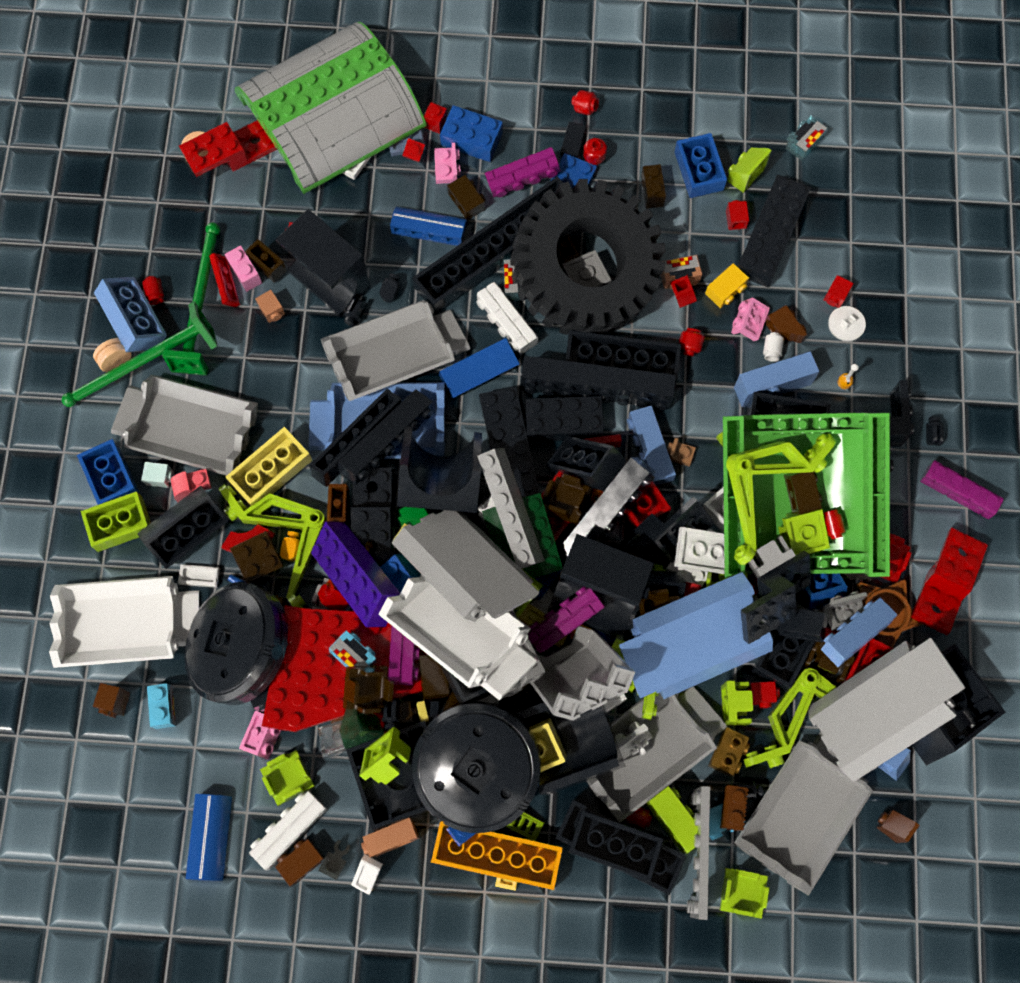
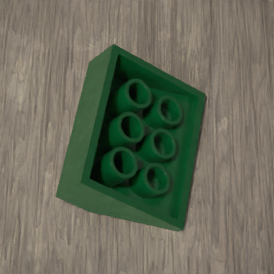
[482,493,563,578]

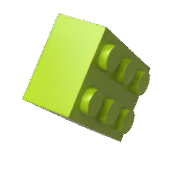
[81,491,151,552]
[645,786,698,854]

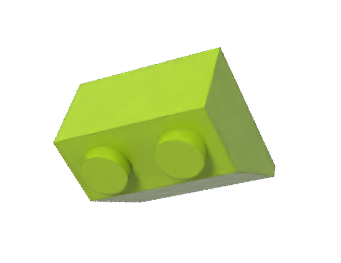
[727,147,772,193]

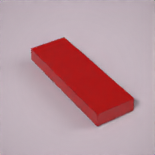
[209,253,240,308]

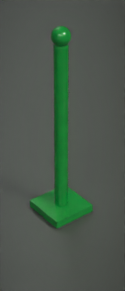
[162,222,220,376]
[61,302,217,407]

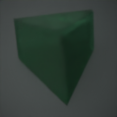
[339,709,384,749]

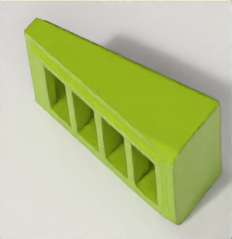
[505,812,544,841]

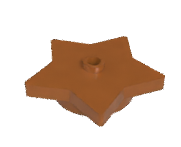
[857,580,922,648]

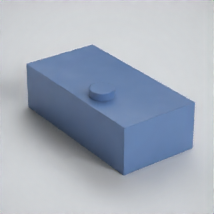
[94,277,167,352]
[734,351,819,407]

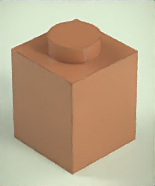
[255,290,285,323]

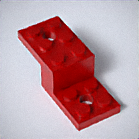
[179,120,277,177]
[911,527,988,635]

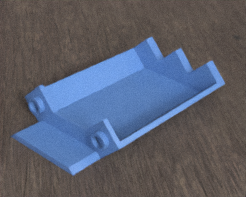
[309,383,445,459]
[619,572,773,699]

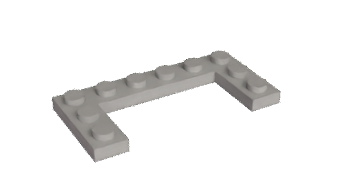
[687,786,710,920]

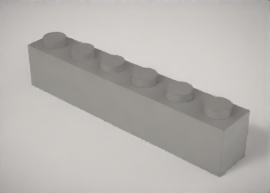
[477,448,545,569]

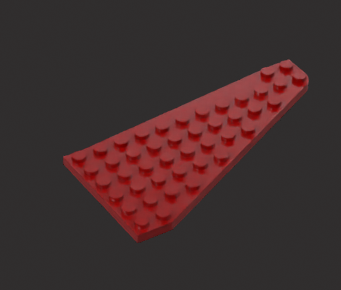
[262,605,526,732]

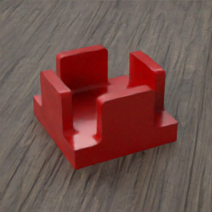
[881,533,912,583]

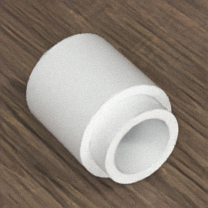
[763,332,784,362]

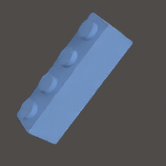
[627,406,676,486]
[821,598,897,667]

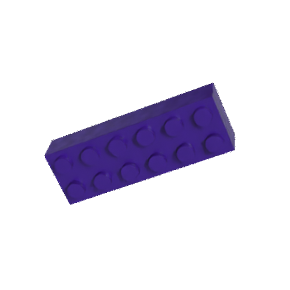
[311,521,400,627]

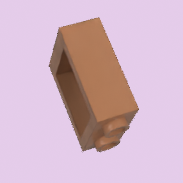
[361,817,420,858]

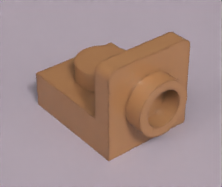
[667,438,696,467]

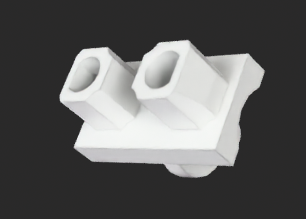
[615,721,653,759]

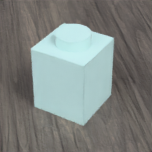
[141,462,174,488]

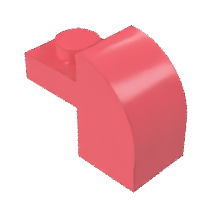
[171,469,212,502]

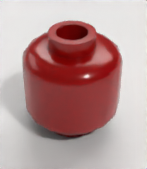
[572,90,599,115]
[583,138,607,165]
[678,328,704,357]

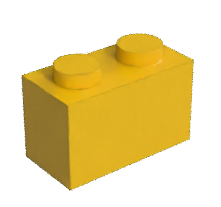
[705,263,749,309]

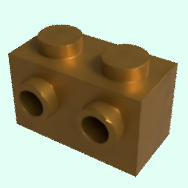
[708,727,750,777]

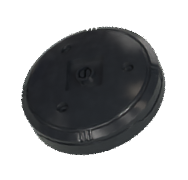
[184,582,288,705]
[412,701,541,833]

